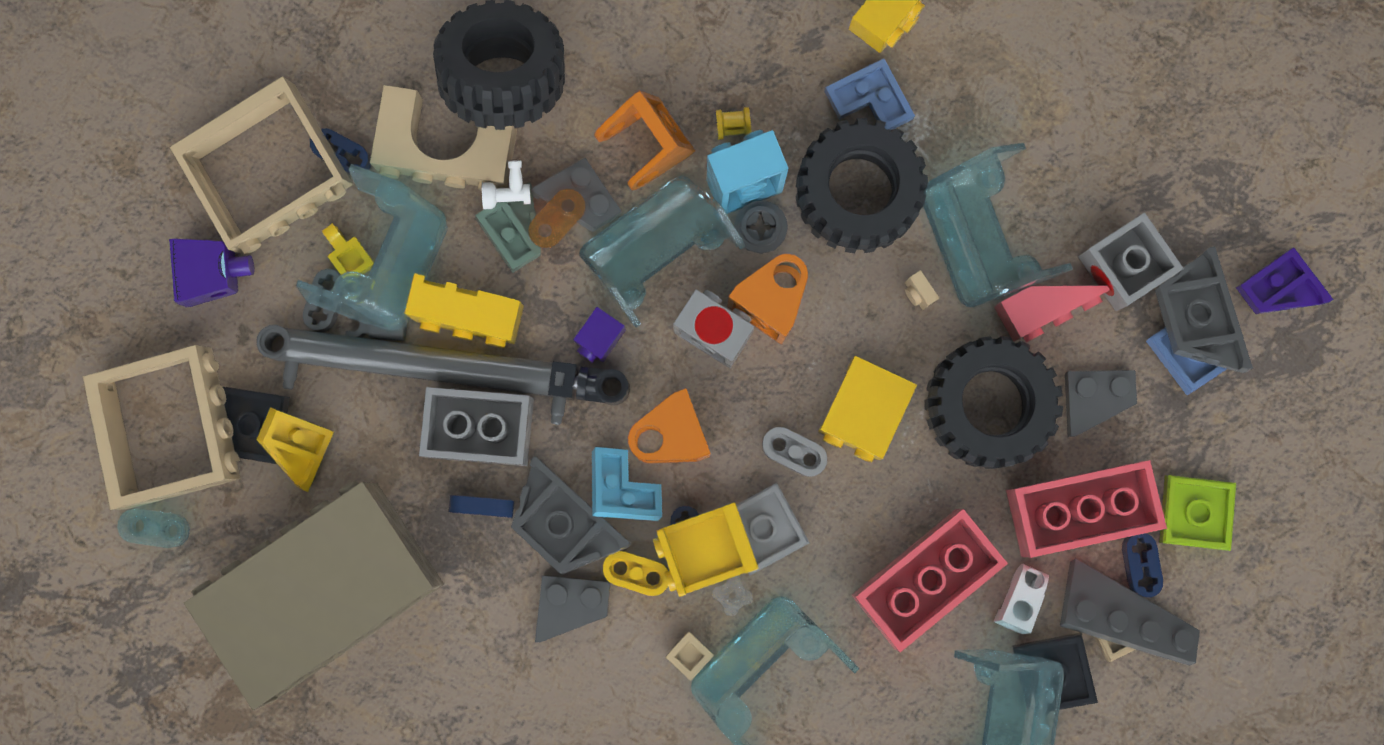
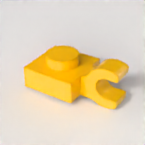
[322,223,376,284]

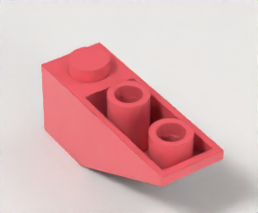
[994,286,1110,343]

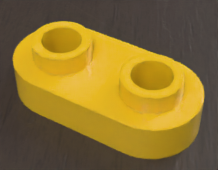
[603,551,668,596]

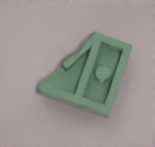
[475,182,541,273]

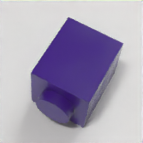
[573,307,626,363]

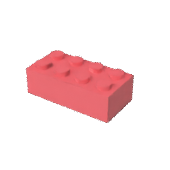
[1006,460,1167,558]
[851,509,1008,653]

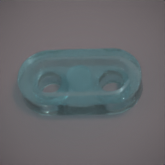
[117,509,190,548]

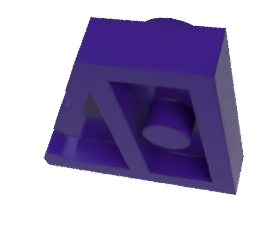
[1236,247,1334,315]

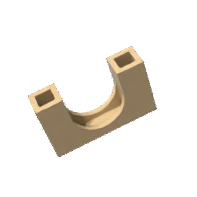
[370,85,518,191]

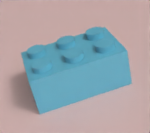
[706,130,789,216]

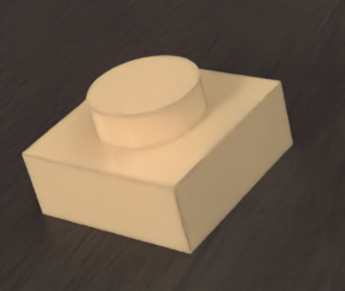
[905,270,939,310]
[665,631,714,681]

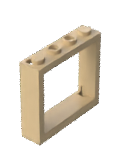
[170,76,353,254]
[83,345,240,510]

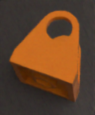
[594,90,696,191]
[727,254,808,345]
[628,388,711,463]

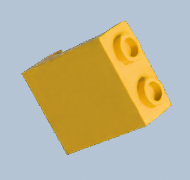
[818,356,917,463]
[653,502,759,597]

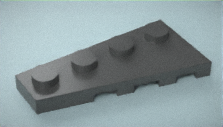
[1060,558,1200,666]

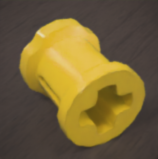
[716,107,751,140]

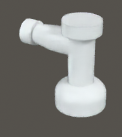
[482,160,531,209]

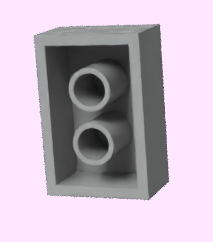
[419,387,534,466]

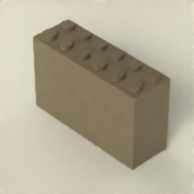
[184,480,444,710]

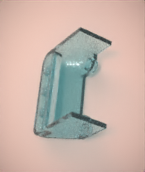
[924,143,1073,307]
[296,164,448,332]
[579,176,746,328]
[691,596,859,745]
[954,649,1064,745]

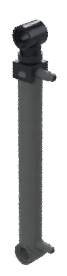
[256,325,630,425]

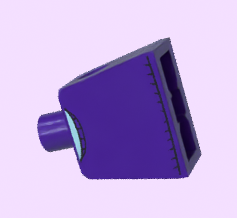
[169,239,255,307]

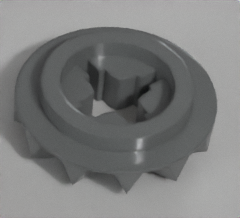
[734,200,788,254]

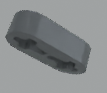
[302,269,347,333]

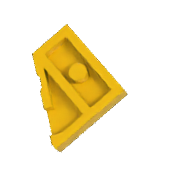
[257,407,334,492]

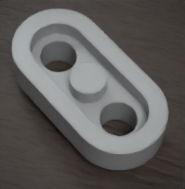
[762,427,827,477]

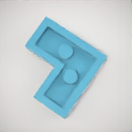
[592,447,662,521]

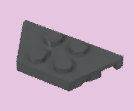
[1155,246,1253,373]
[511,456,631,574]

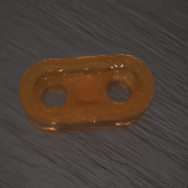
[529,189,586,248]

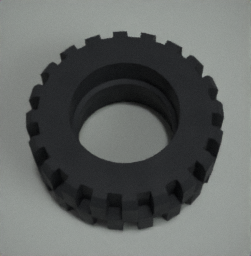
[433,0,565,130]
[795,118,928,253]
[924,336,1063,469]

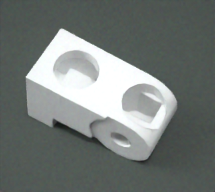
[993,564,1049,634]

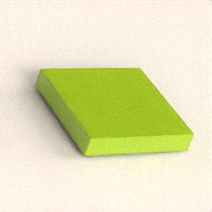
[1159,475,1236,551]

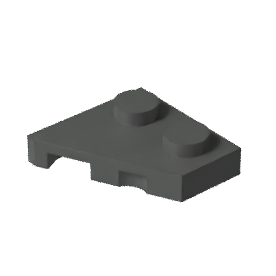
[531,158,622,232]
[1065,370,1137,437]
[535,575,611,643]

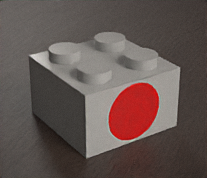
[1078,212,1184,311]
[673,290,755,369]

